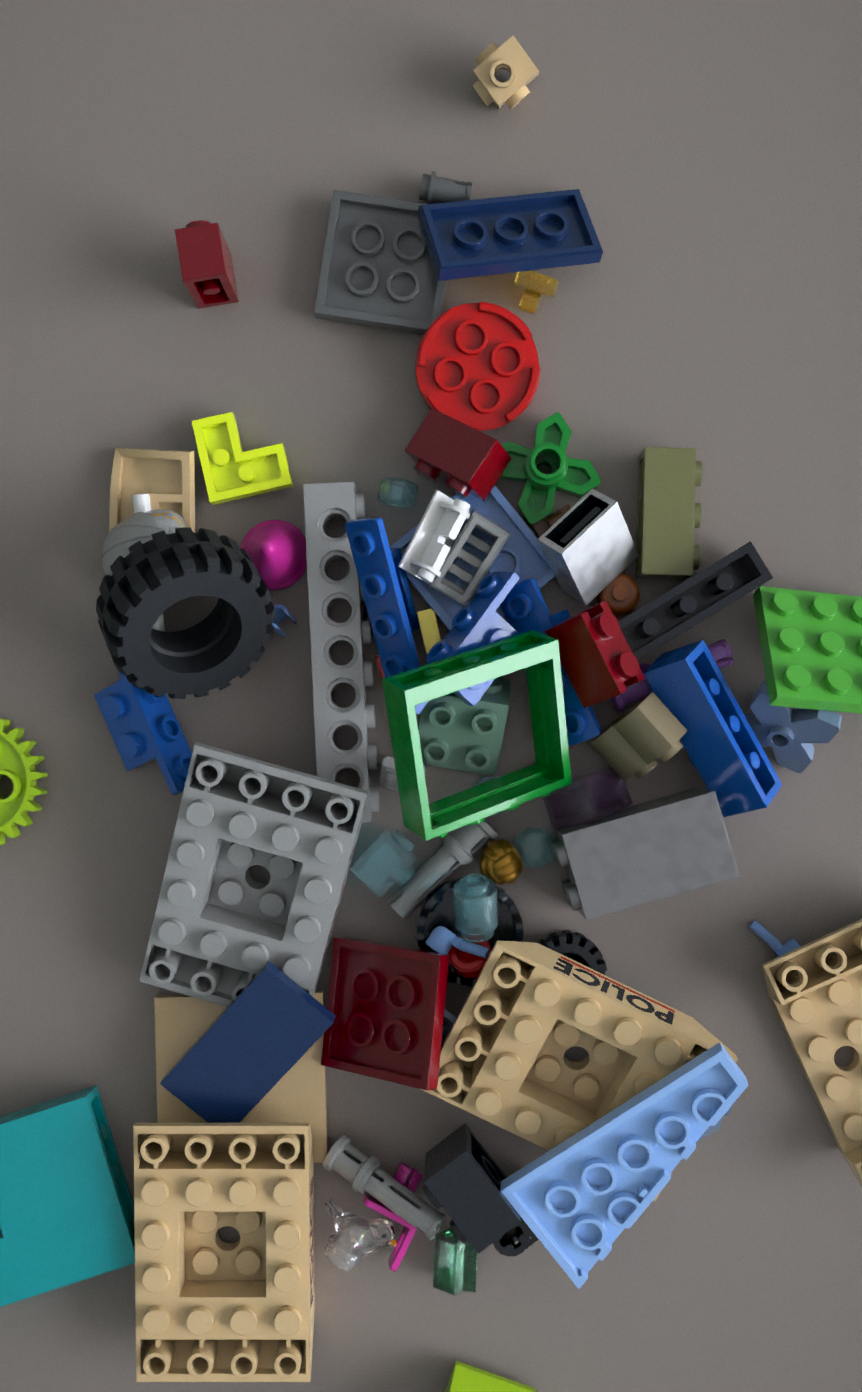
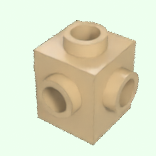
[472,35,539,109]

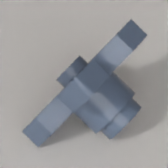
[744,681,842,773]

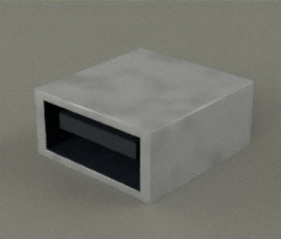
[538,488,639,606]

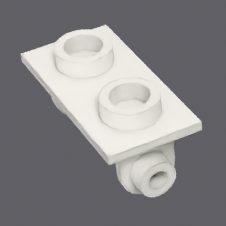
[398,490,471,584]

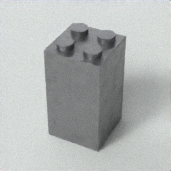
[550,787,740,920]

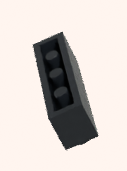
[618,541,773,660]

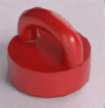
[448,932,492,978]

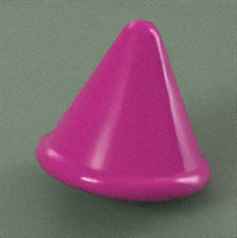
[240,520,307,590]

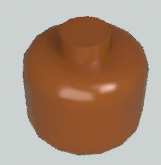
[596,573,640,616]

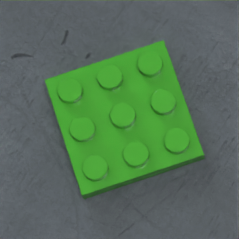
[753,586,862,714]

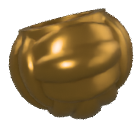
[479,839,524,885]

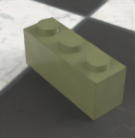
[635,447,702,580]

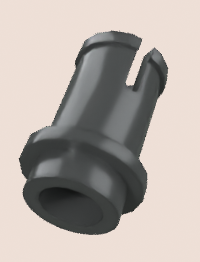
[419,171,472,204]

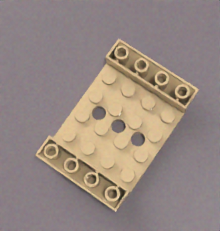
[762,919,862,1187]

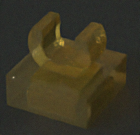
[513,270,560,314]

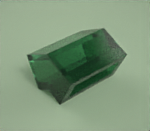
[433,1227,478,1295]

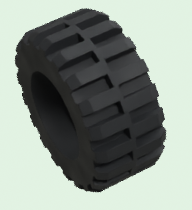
[96,527,275,699]

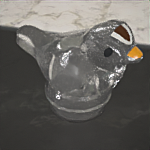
[324,1198,396,1271]

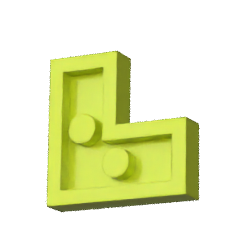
[191,412,293,505]

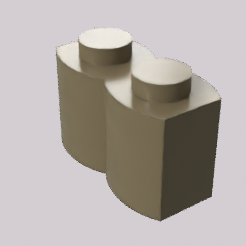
[590,692,687,781]

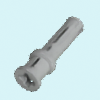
[387,819,499,919]
[323,1135,446,1240]

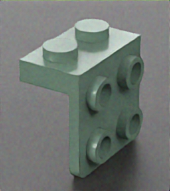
[418,677,511,775]

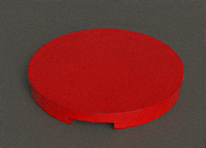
[415,302,541,431]

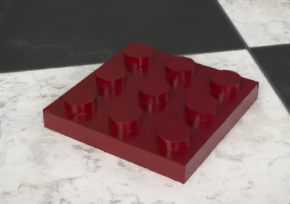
[321,937,450,1091]

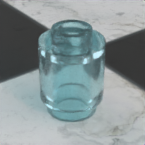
[454,874,498,942]

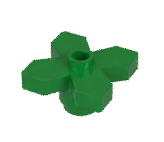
[499,412,601,527]

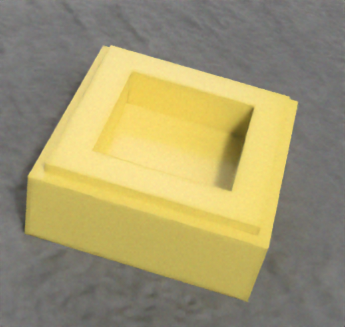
[417,609,441,655]

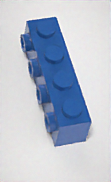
[644,640,782,817]

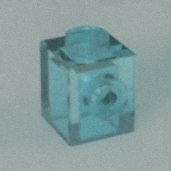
[349,828,416,898]

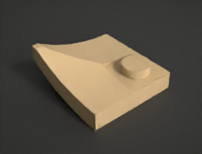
[109,447,196,533]

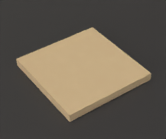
[154,990,328,1163]

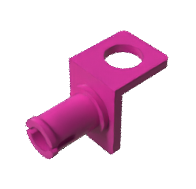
[363,1162,424,1272]

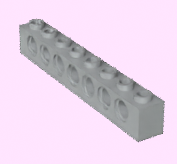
[303,482,380,823]

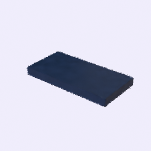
[418,189,603,281]
[160,961,336,1123]

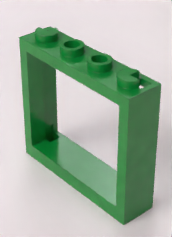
[382,630,572,841]

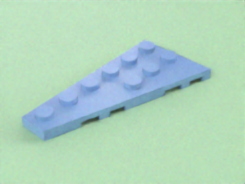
[500,1042,748,1289]

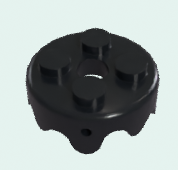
[417,877,524,987]

